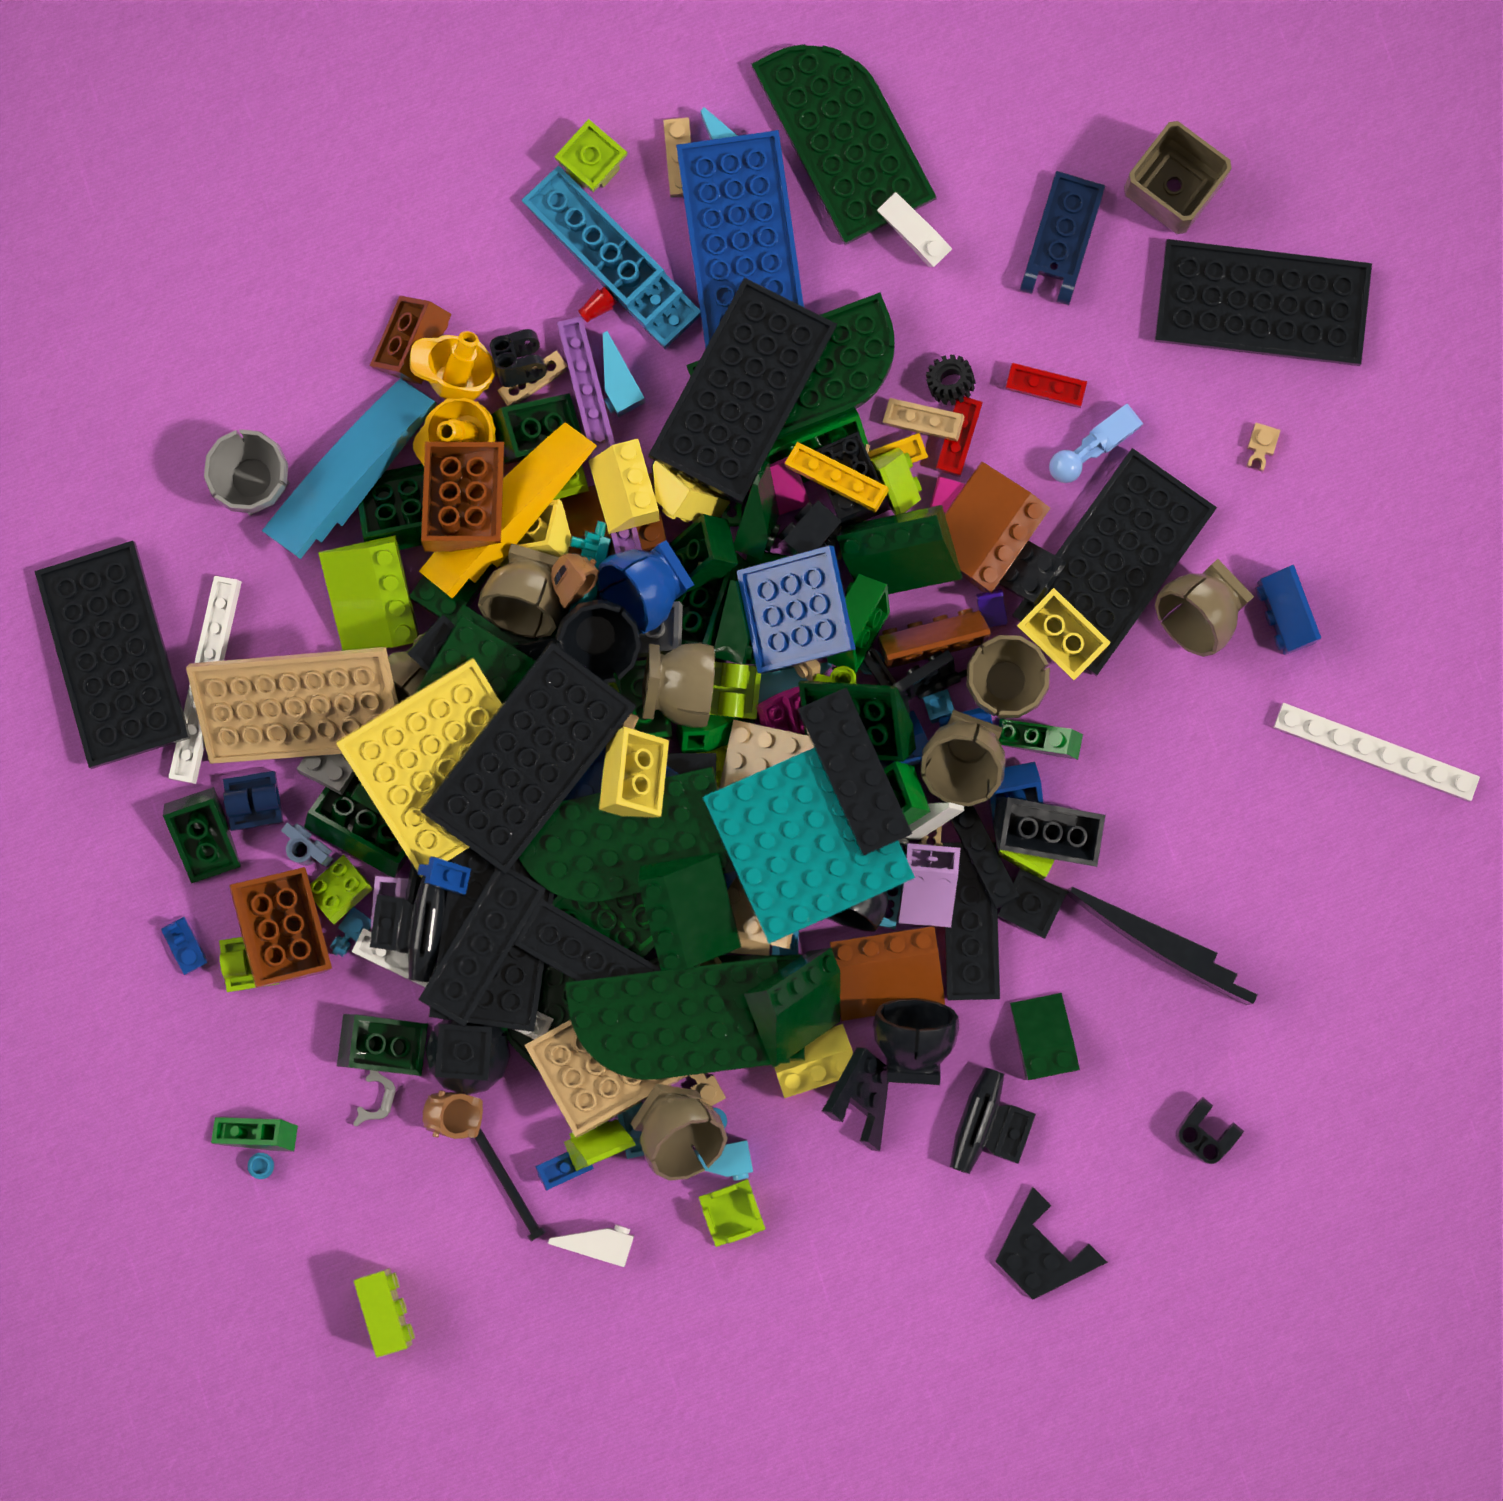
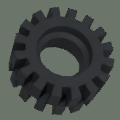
[926,355,976,405]

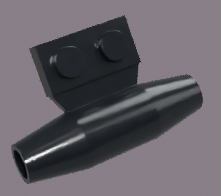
[370,876,445,982]
[950,1067,1036,1174]

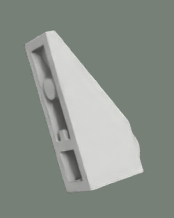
[877,192,952,267]
[898,802,964,845]
[548,1225,634,1267]

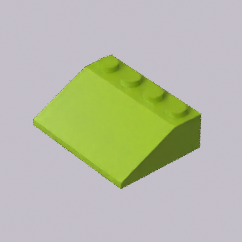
[319,535,419,651]

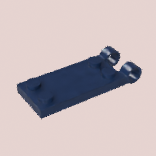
[1020,171,1106,305]

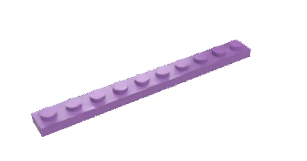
[557,316,642,554]

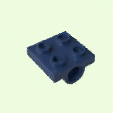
[223,771,284,831]

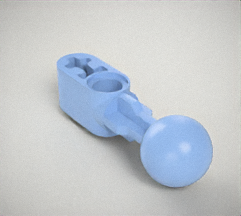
[1049,404,1144,483]

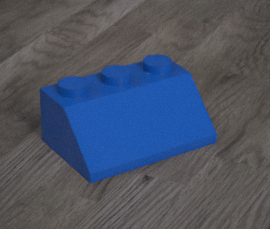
[1256,565,1321,655]

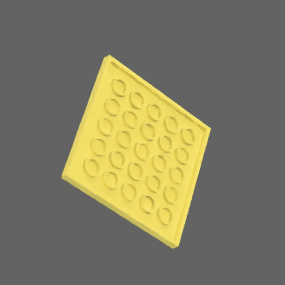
[336,658,502,877]

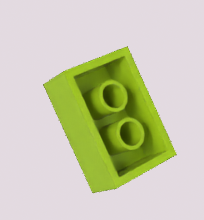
[353,1268,415,1358]

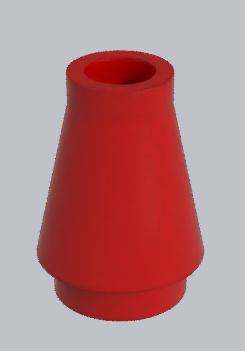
[578,286,617,323]

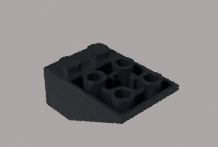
[815,432,891,526]
[776,500,842,556]

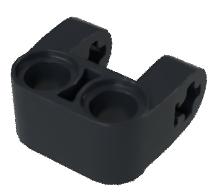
[490,329,547,387]
[1176,1097,1244,1164]

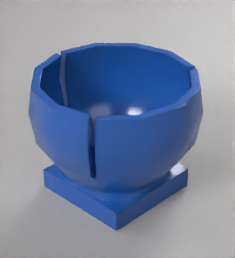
[597,540,694,634]

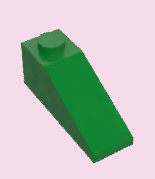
[211,1117,298,1152]

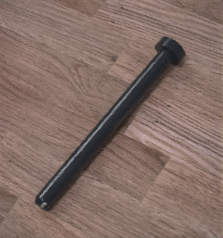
[475,1128,546,1242]

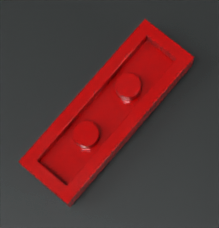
[1005,363,1087,408]
[936,396,983,477]

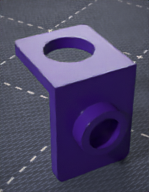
[976,589,1008,627]

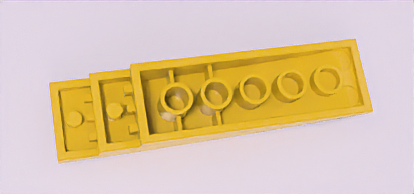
[419,422,597,599]

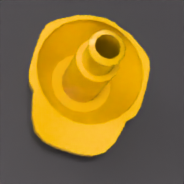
[410,331,495,400]
[413,398,496,466]

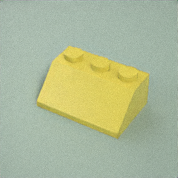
[588,439,660,534]
[653,461,731,523]
[499,499,571,567]
[1017,588,1111,680]
[599,727,669,817]
[774,1024,853,1098]

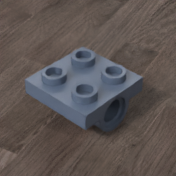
[281,822,334,867]

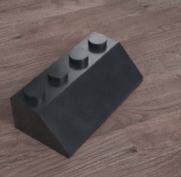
[993,797,1106,867]

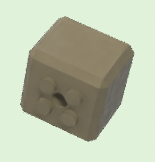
[1124,121,1232,234]

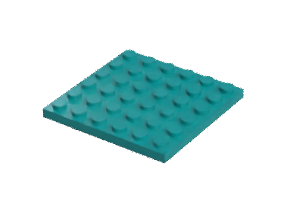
[703,748,915,944]

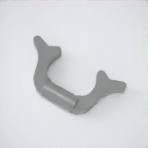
[353,1070,396,1126]

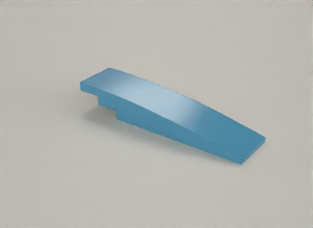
[522,165,701,349]
[262,378,437,559]

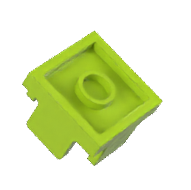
[554,119,628,193]
[699,1179,766,1247]

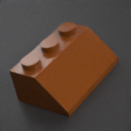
[370,296,452,385]

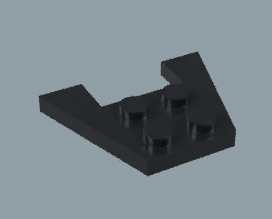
[822,1047,889,1151]
[995,1186,1108,1299]

